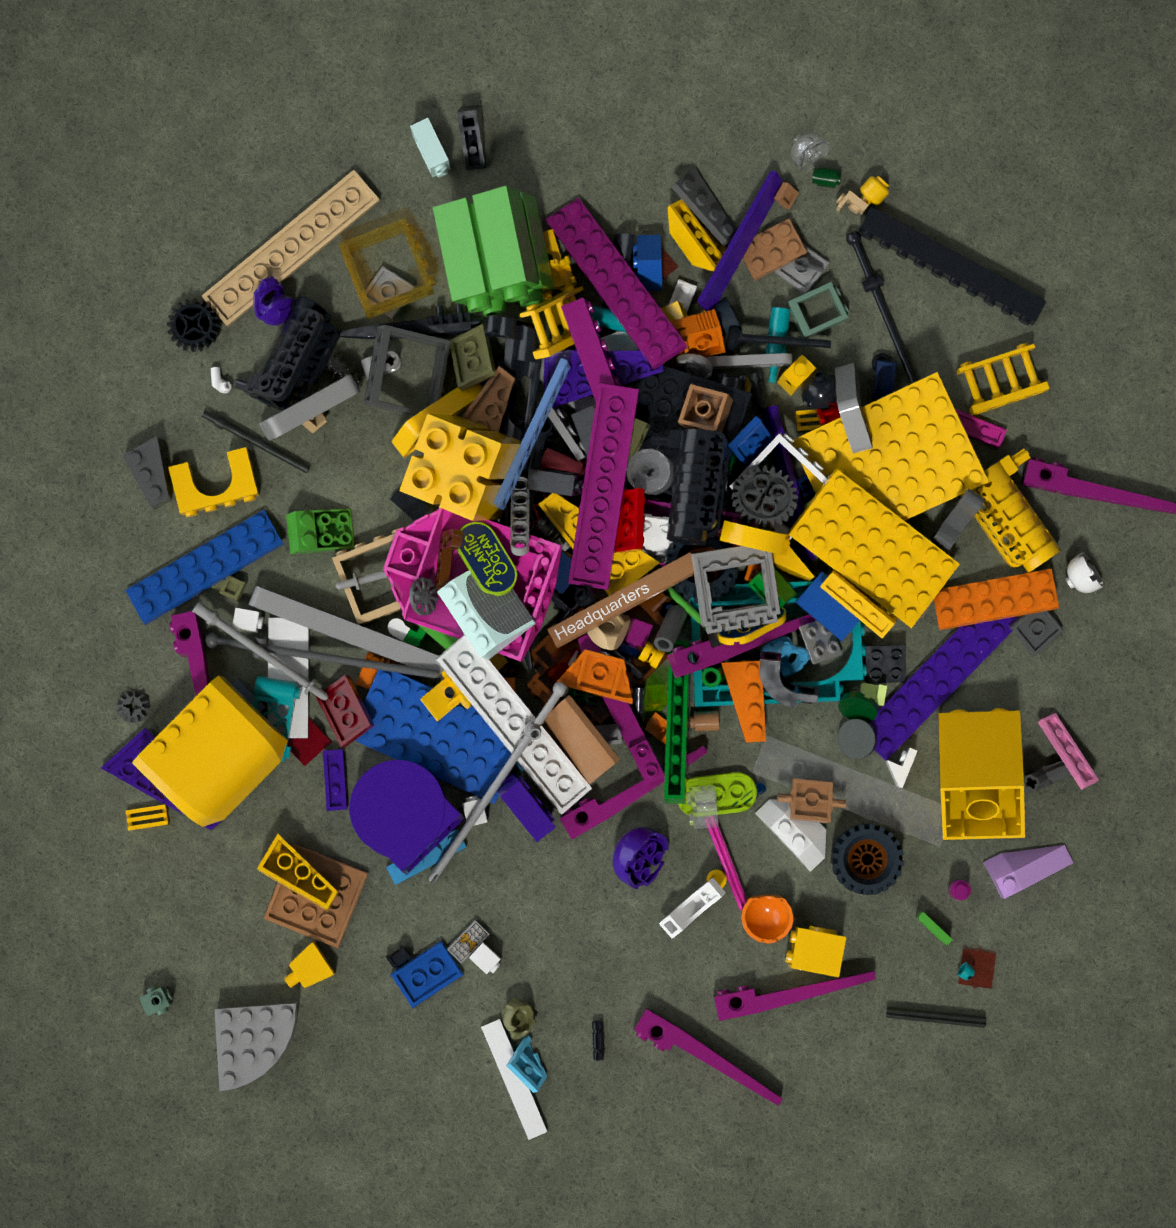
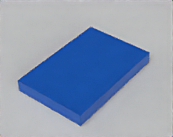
[728,417,774,469]
[795,572,860,642]
[390,941,463,1008]

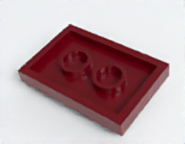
[316,675,375,748]

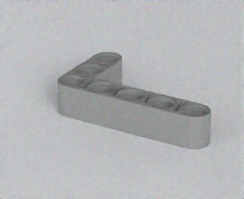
[835,363,873,454]
[259,374,360,441]

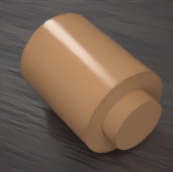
[690,711,719,732]

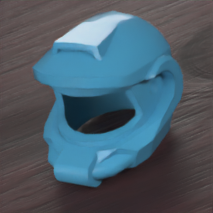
[760,635,810,676]

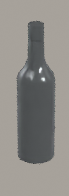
[654,593,687,652]

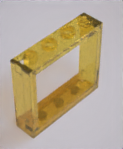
[338,218,435,319]

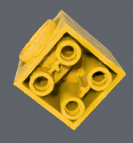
[785,926,846,977]

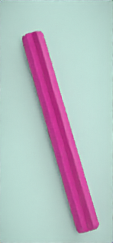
[704,815,748,910]

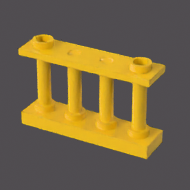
[520,285,583,359]
[956,343,1050,416]

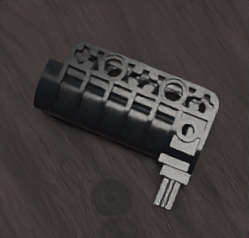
[235,297,340,411]

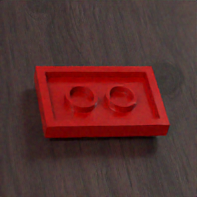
[615,488,646,553]

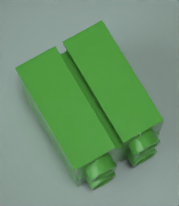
[433,186,555,317]

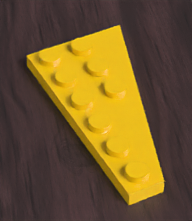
[538,493,660,596]

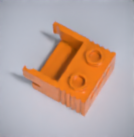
[670,309,725,358]

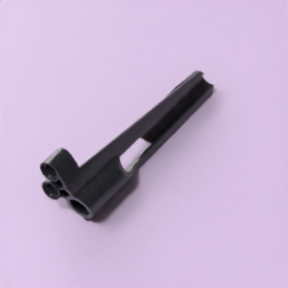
[485,315,542,524]

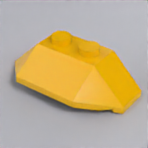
[668,199,727,272]

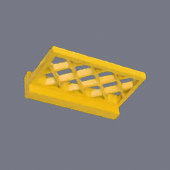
[820,570,898,638]

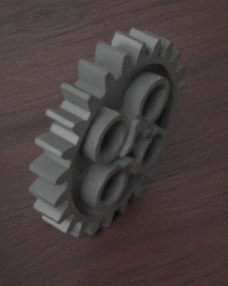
[731,466,798,529]

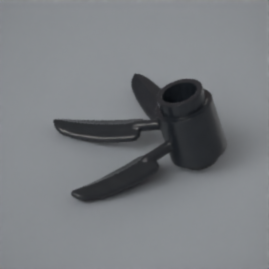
[553,584,602,624]

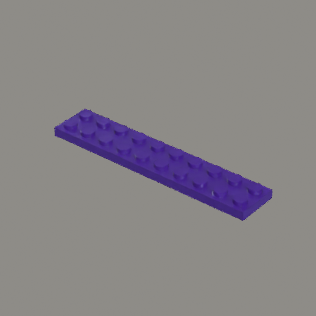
[869,616,1019,761]

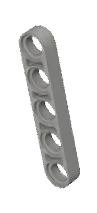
[707,353,792,369]
[510,477,530,556]

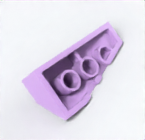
[983,845,1073,899]

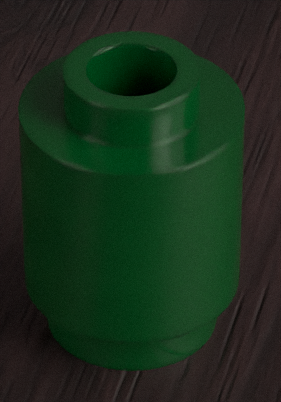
[812,166,842,189]

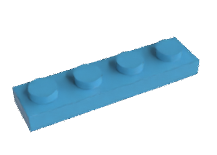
[386,829,467,885]

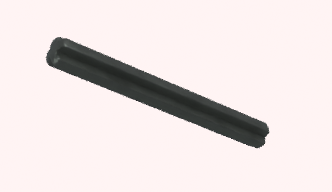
[886,1007,986,1028]

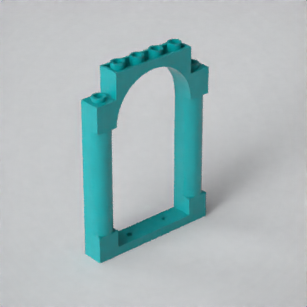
[690,581,867,707]

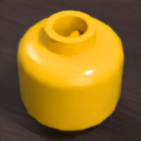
[860,176,889,205]

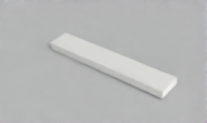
[481,1019,547,1140]

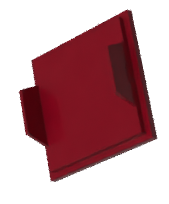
[288,717,331,766]

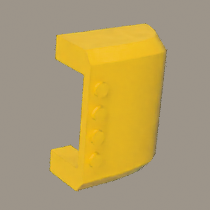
[132,676,288,827]

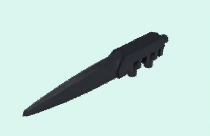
[340,303,481,339]

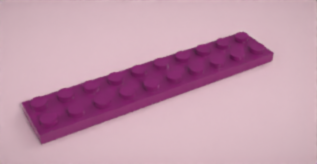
[546,198,687,369]
[568,383,640,590]

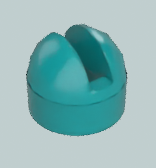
[957,962,975,980]

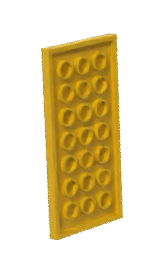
[787,469,960,628]

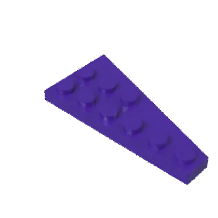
[543,350,664,407]
[101,727,223,830]

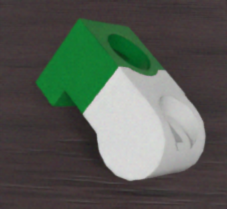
[388,618,427,648]

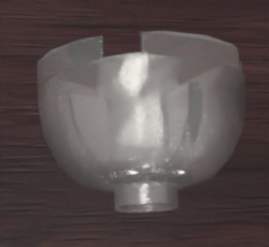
[790,132,830,172]

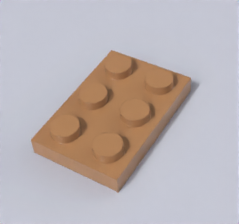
[742,219,807,281]

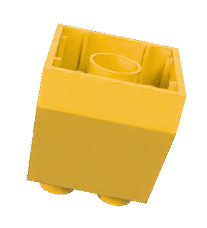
[938,708,1025,840]

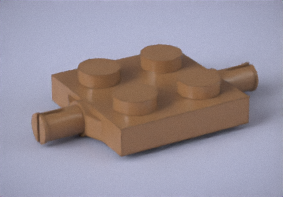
[777,778,846,823]

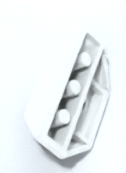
[755,799,826,872]

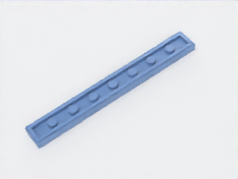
[494,358,571,510]

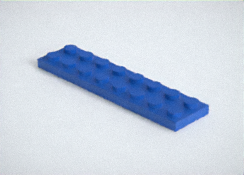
[125,510,284,625]

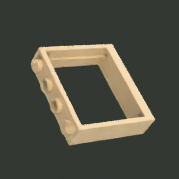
[332,528,402,626]

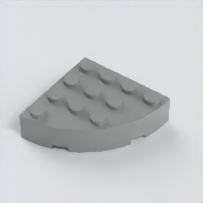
[215,1002,298,1091]

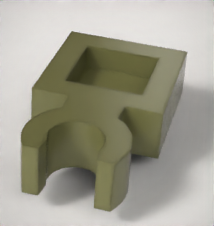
[211,576,247,602]

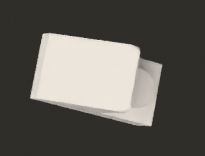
[886,748,917,788]

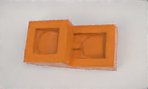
[644,712,667,745]

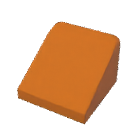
[744,564,762,583]

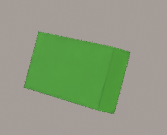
[916,911,953,945]

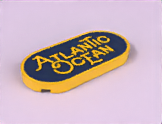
[717,607,786,645]

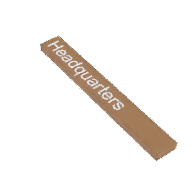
[547,553,694,648]

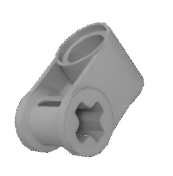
[361,351,401,380]

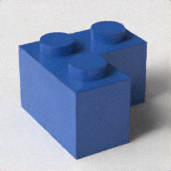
[633,235,662,291]

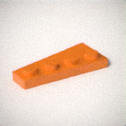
[721,661,766,742]

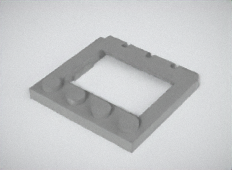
[691,546,780,634]

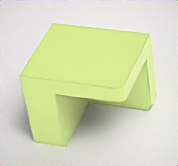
[860,683,887,707]

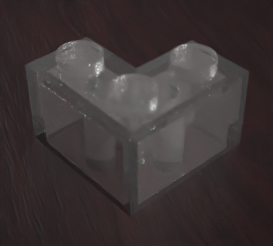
[687,785,719,830]

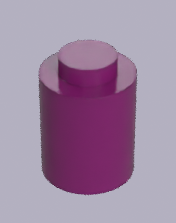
[948,880,971,900]

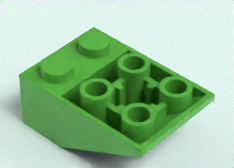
[286,509,354,554]

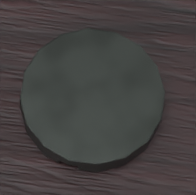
[837,719,877,759]

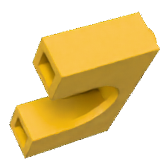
[168,447,260,517]

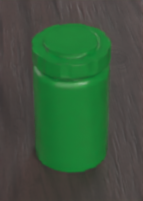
[701,664,726,687]

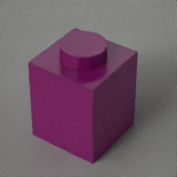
[624,616,653,649]

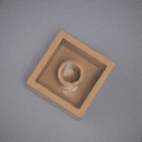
[678,384,733,438]

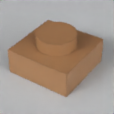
[774,182,799,210]

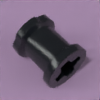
[386,945,412,971]

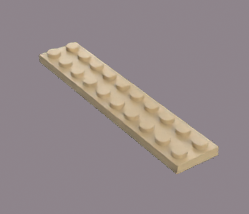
[202,170,380,327]

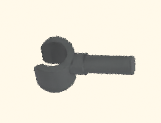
[795,257,824,272]

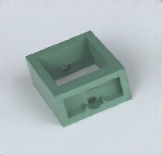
[787,282,849,339]

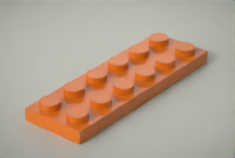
[934,569,1059,630]

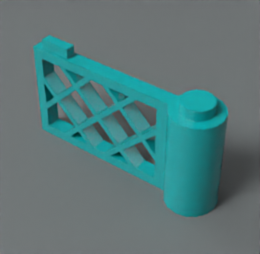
[253,676,301,762]

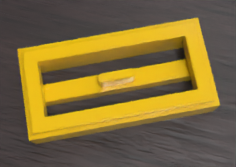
[795,409,820,432]
[125,805,169,831]

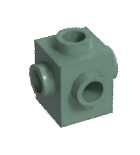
[139,985,173,1016]

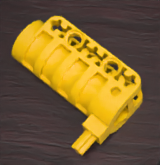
[960,448,1061,573]

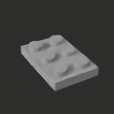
[548,407,587,462]

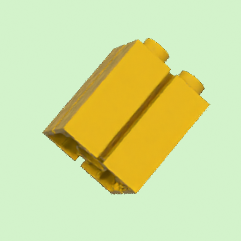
[399,414,522,521]

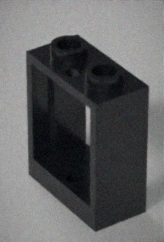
[527,468,585,496]

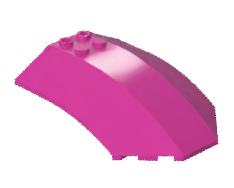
[383,508,562,662]

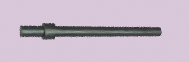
[202,410,310,474]

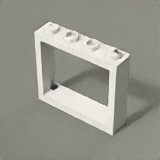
[729,433,830,539]

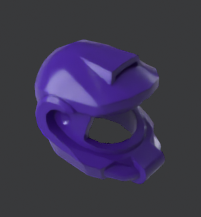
[253,276,293,326]

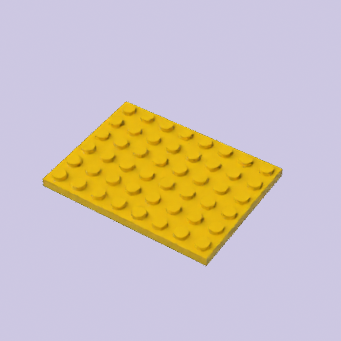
[792,371,989,521]

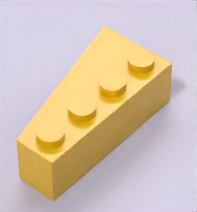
[257,834,338,911]

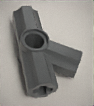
[1024,760,1071,794]

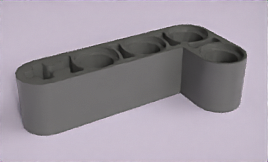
[931,488,985,552]

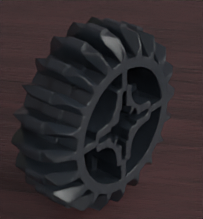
[167,298,221,352]

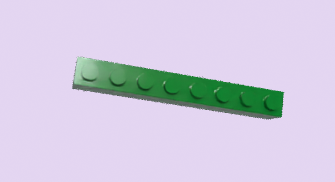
[664,640,691,804]

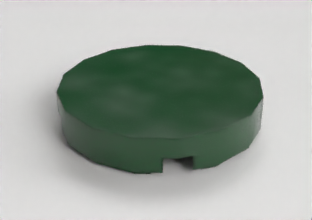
[838,692,879,722]

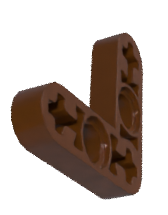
[435,529,463,590]

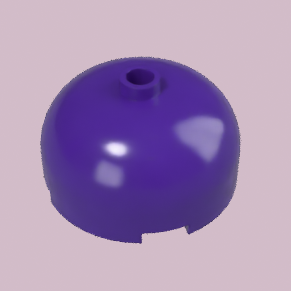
[612,827,669,889]

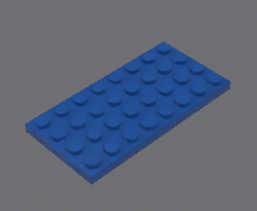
[355,670,512,804]

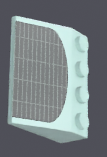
[437,571,536,659]

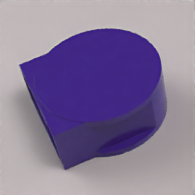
[349,760,464,875]

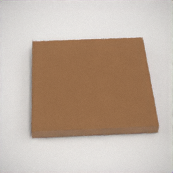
[542,695,620,785]
[263,843,369,948]

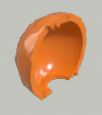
[741,894,794,944]

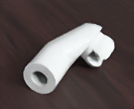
[210,367,232,394]

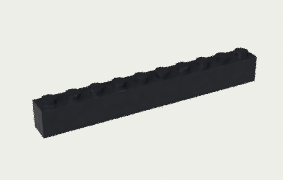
[859,207,1047,326]

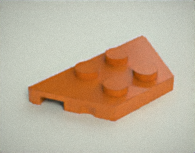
[557,649,633,704]

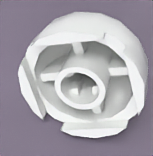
[1066,552,1103,593]

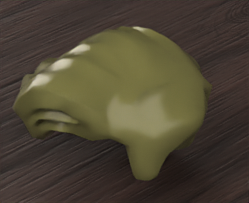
[503,998,537,1040]

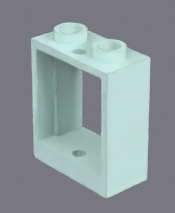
[410,118,450,178]

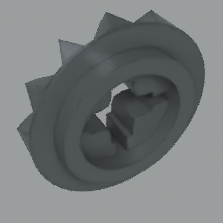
[117,691,149,723]

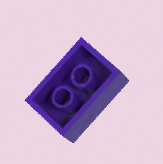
[497,774,556,842]

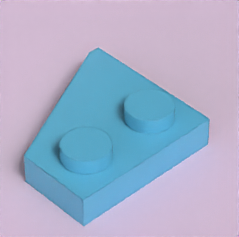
[506,1036,547,1093]

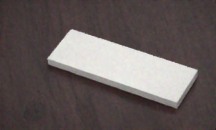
[268,618,309,738]

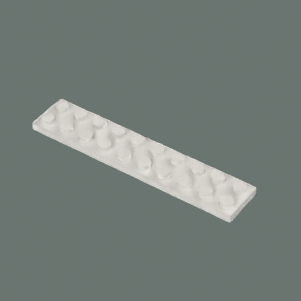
[435,634,592,814]

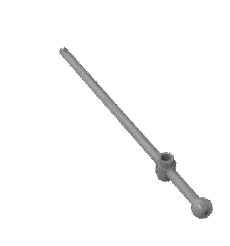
[429,681,569,883]

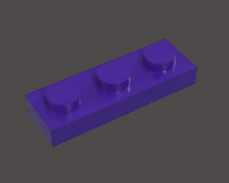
[323,749,347,811]

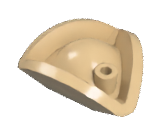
[587,614,630,650]

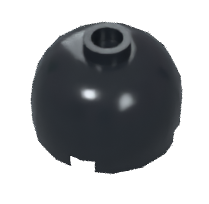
[801,371,837,409]

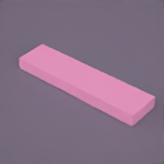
[1038,713,1099,790]

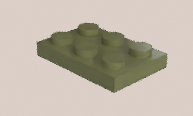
[449,324,496,391]

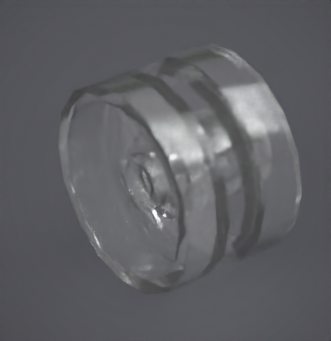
[627,449,675,495]

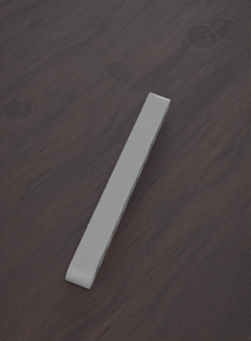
[248,586,444,679]

